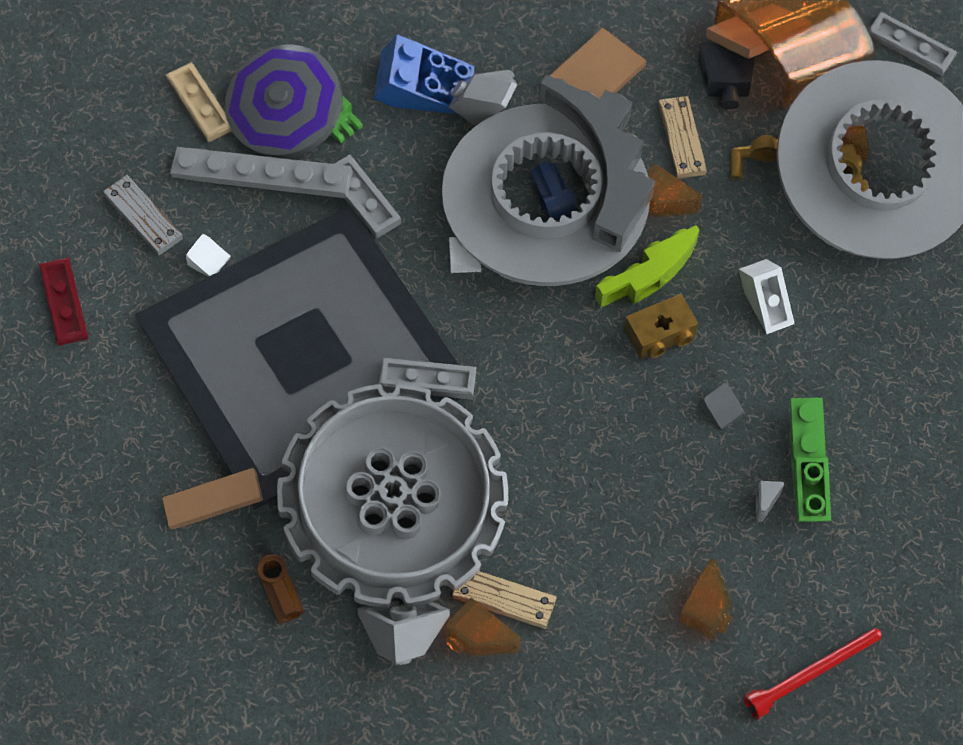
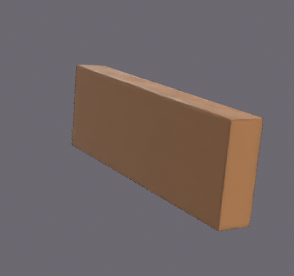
[162,468,263,529]

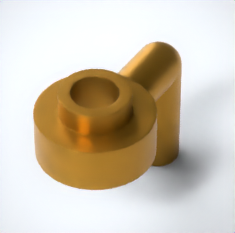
[731,135,778,180]

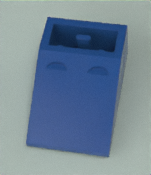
[373,34,475,114]

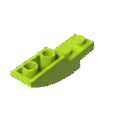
[595,225,699,308]

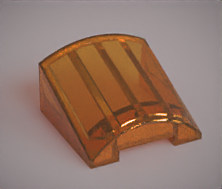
[714,0,876,109]

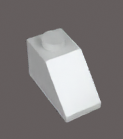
[739,259,794,334]

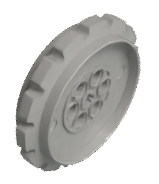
[277,384,508,608]

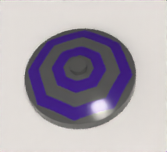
[225,44,343,159]

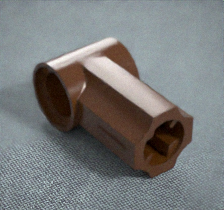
[257,554,304,624]

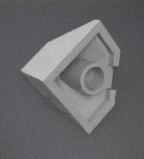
[449,70,517,126]
[358,601,450,665]

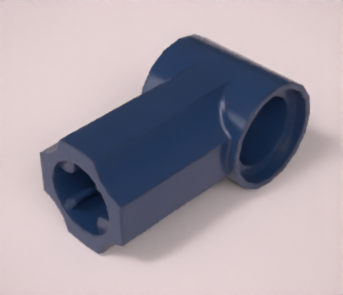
[531,161,578,221]

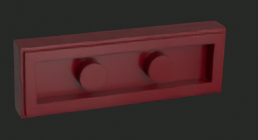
[39,257,89,346]

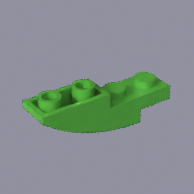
[789,398,831,522]

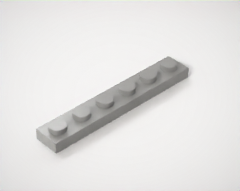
[170,147,353,198]

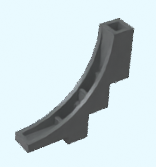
[539,74,655,252]

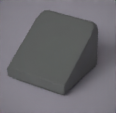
[700,382,745,430]

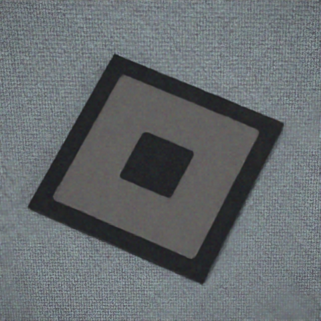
[135,206,475,510]

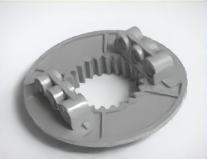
[777,60,963,259]
[442,104,650,286]

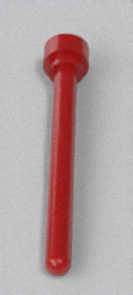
[743,628,882,720]

